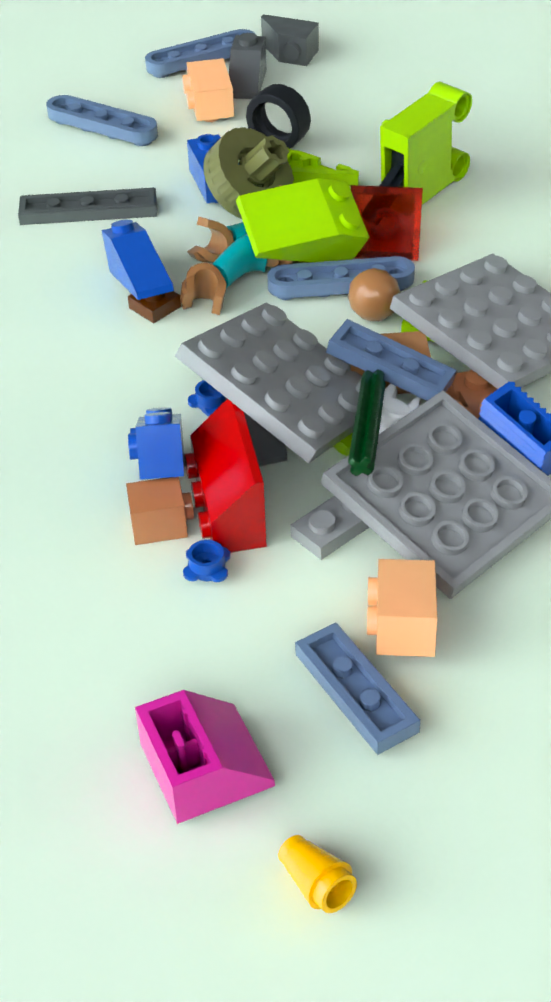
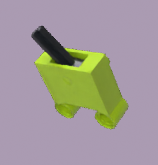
[362,81,472,224]

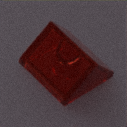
[351,185,423,261]

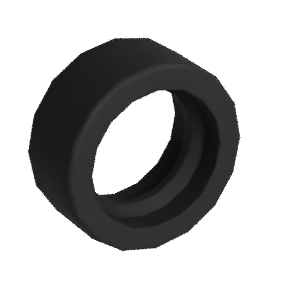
[246,84,311,149]

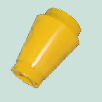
[278,835,357,913]

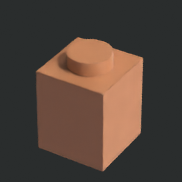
[126,477,194,545]

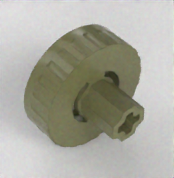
[203,127,294,219]

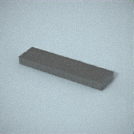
[18,187,157,225]

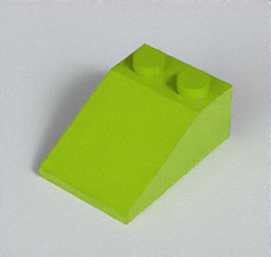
[236,178,370,262]

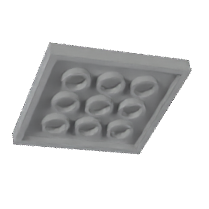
[390,253,551,389]
[175,302,362,463]
[321,390,551,599]

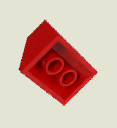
[184,399,267,553]

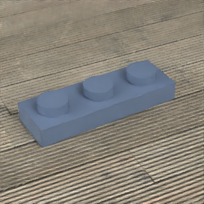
[326,319,457,401]
[295,622,420,755]

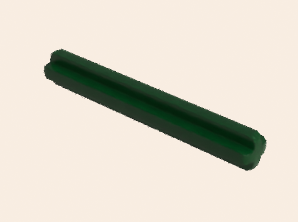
[348,369,386,476]

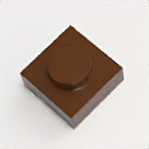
[128,291,181,324]

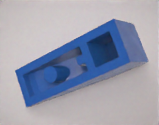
[101,220,174,300]

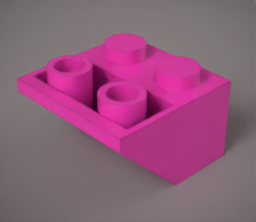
[135,690,275,824]

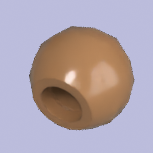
[348,268,401,321]

